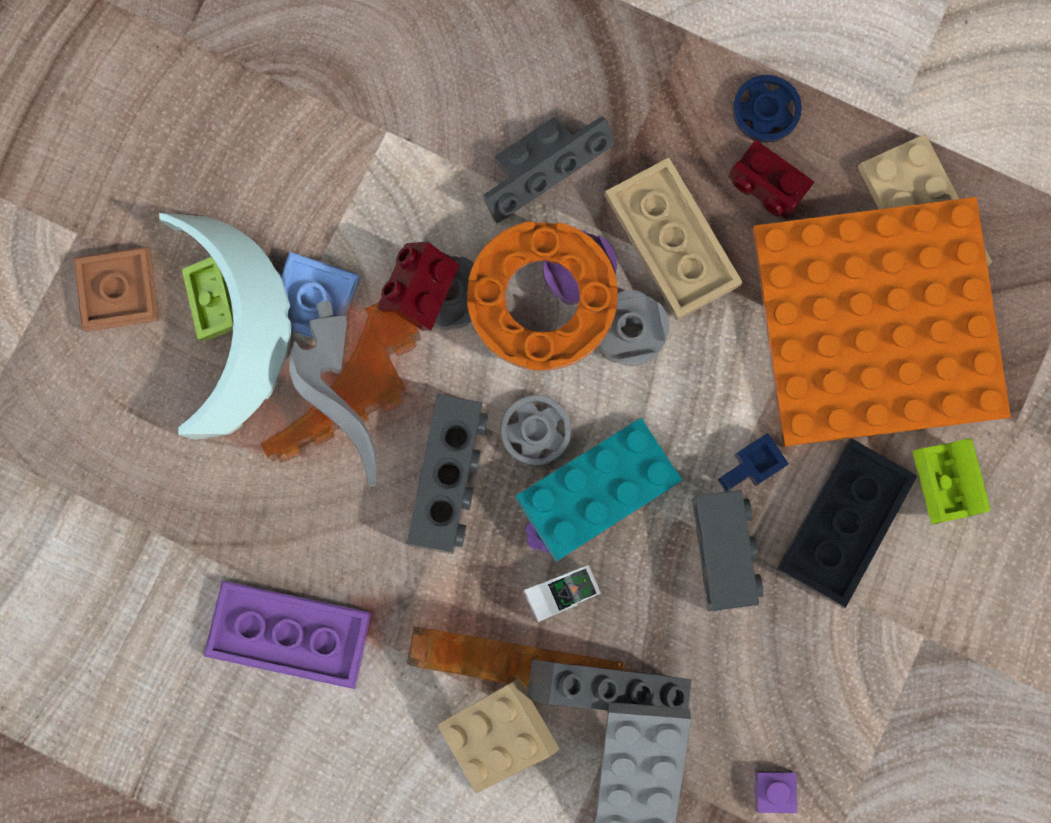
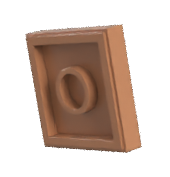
[74,247,159,332]

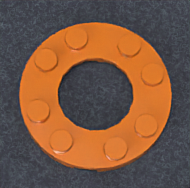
[467,221,618,371]

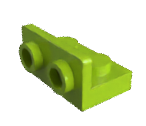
[182,257,233,341]

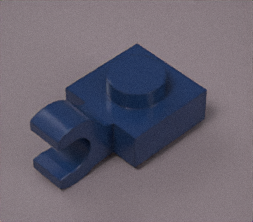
[717,433,789,492]

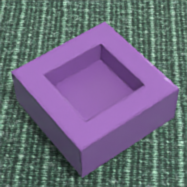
[755,771,797,813]

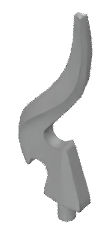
[289,301,377,487]

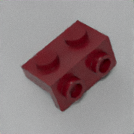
[377,242,459,331]

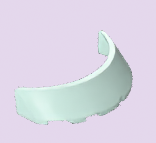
[159,213,292,440]

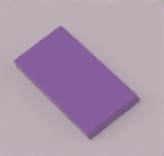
[204,580,373,689]

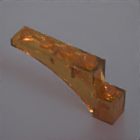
[261,302,421,463]
[407,626,624,687]

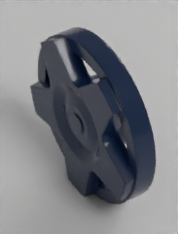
[733,75,802,143]

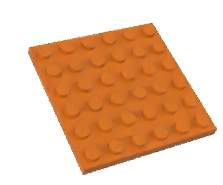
[752,197,1011,447]

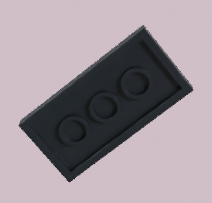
[776,438,917,608]

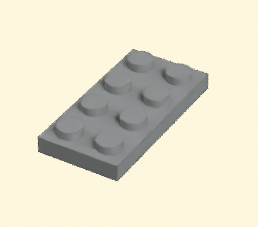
[595,702,691,823]

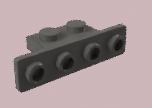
[483,116,615,223]

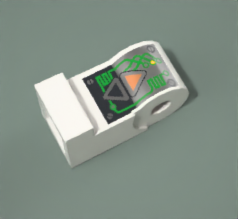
[523,565,601,623]

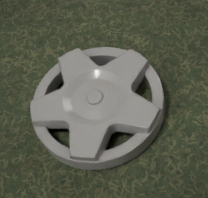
[501,395,571,466]

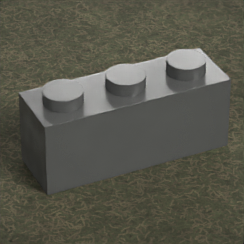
[692,490,763,612]

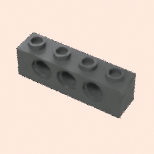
[407,394,488,555]
[527,659,692,711]

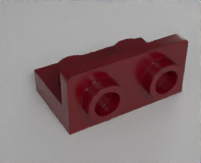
[728,139,815,219]

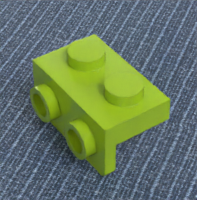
[912,438,991,525]

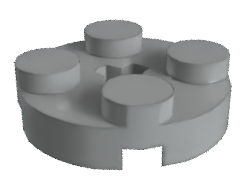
[598,290,669,366]

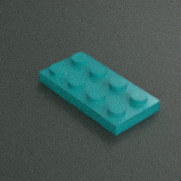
[515,418,683,562]

